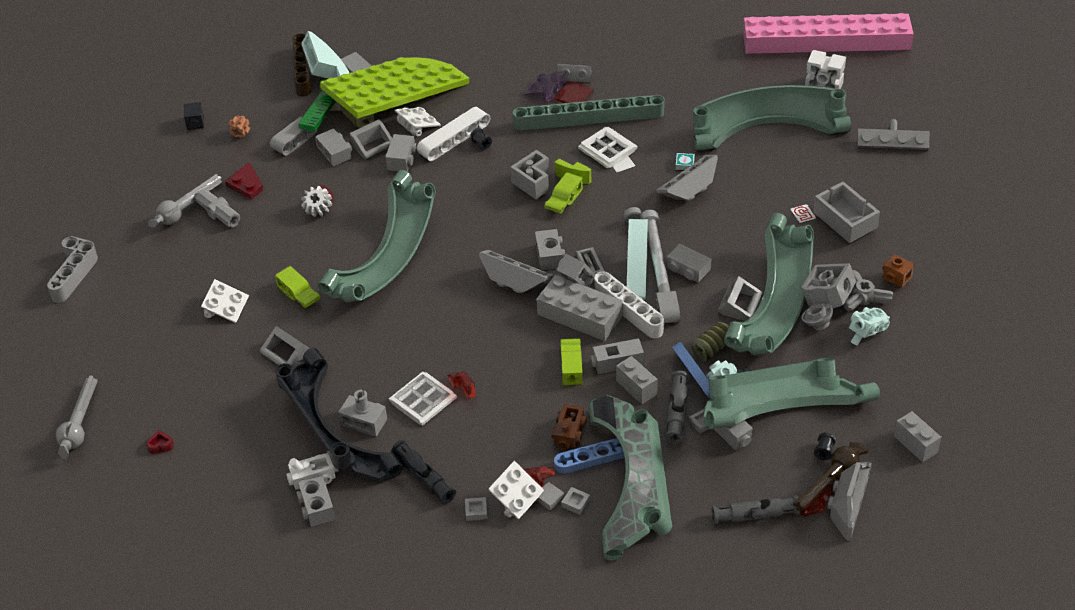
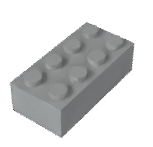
[536,275,623,341]

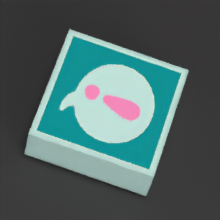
[676,153,694,170]

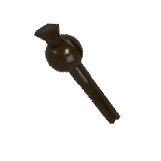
[793,442,868,512]

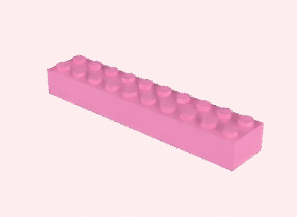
[743,13,913,54]

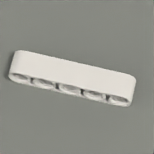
[416,107,490,161]
[594,272,664,339]

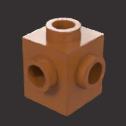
[882,254,914,288]

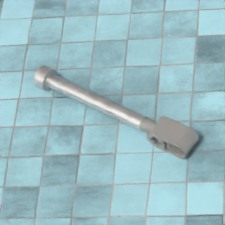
[640,210,680,323]

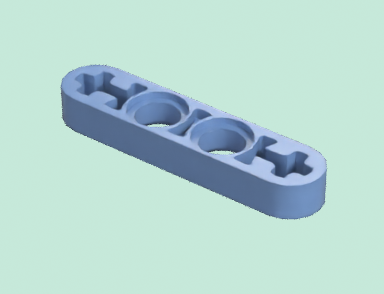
[672,342,712,400]
[554,438,625,474]

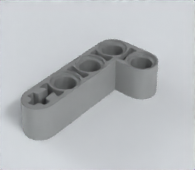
[47,236,98,303]

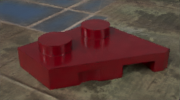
[225,162,264,200]

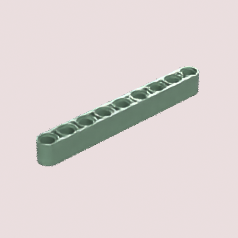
[513,95,665,131]

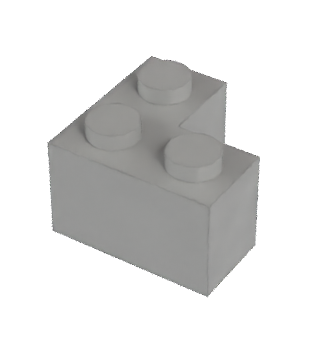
[511,150,549,199]

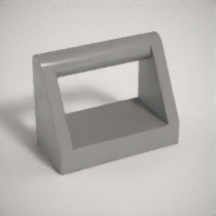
[350,119,392,160]
[718,276,762,321]
[260,326,310,366]

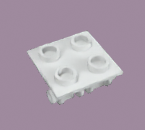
[395,107,441,136]
[201,279,249,323]
[488,461,544,519]

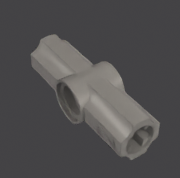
[195,189,241,228]

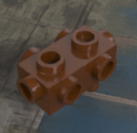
[551,404,587,450]

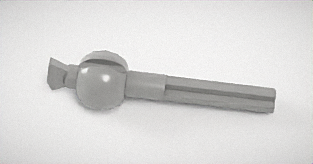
[148,174,222,228]
[56,376,98,460]

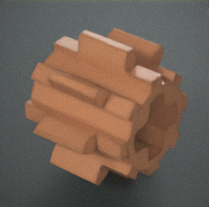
[228,115,250,138]

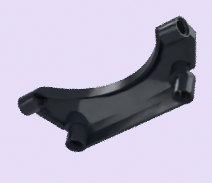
[275,348,403,483]

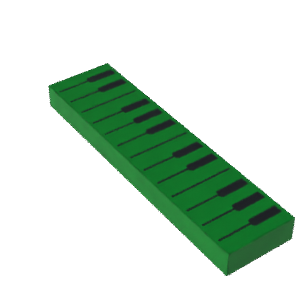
[298,90,336,132]

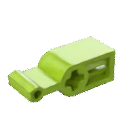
[545,172,583,214]
[275,266,320,308]
[561,339,583,385]

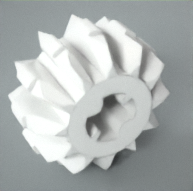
[301,186,332,217]

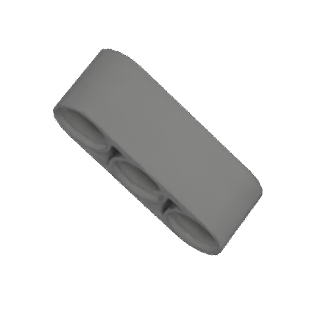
[270,117,317,156]

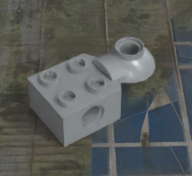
[801,263,857,330]

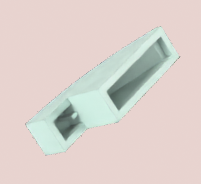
[301,31,349,78]
[627,219,648,300]

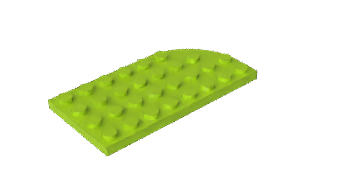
[320,57,469,119]

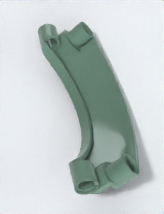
[693,85,851,151]
[317,170,436,303]
[724,213,814,356]

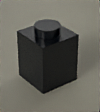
[184,102,204,130]

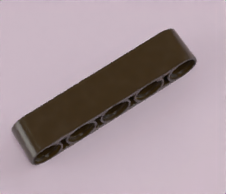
[293,33,311,97]

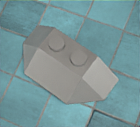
[656,155,718,201]
[479,250,553,293]
[828,462,872,541]

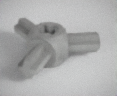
[843,270,893,311]

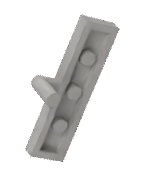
[857,119,930,150]

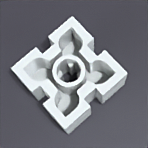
[805,50,846,89]

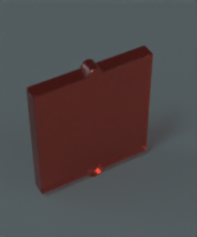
[556,81,594,103]

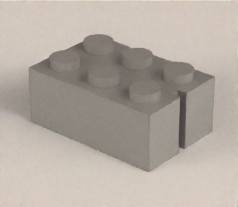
[813,182,880,243]

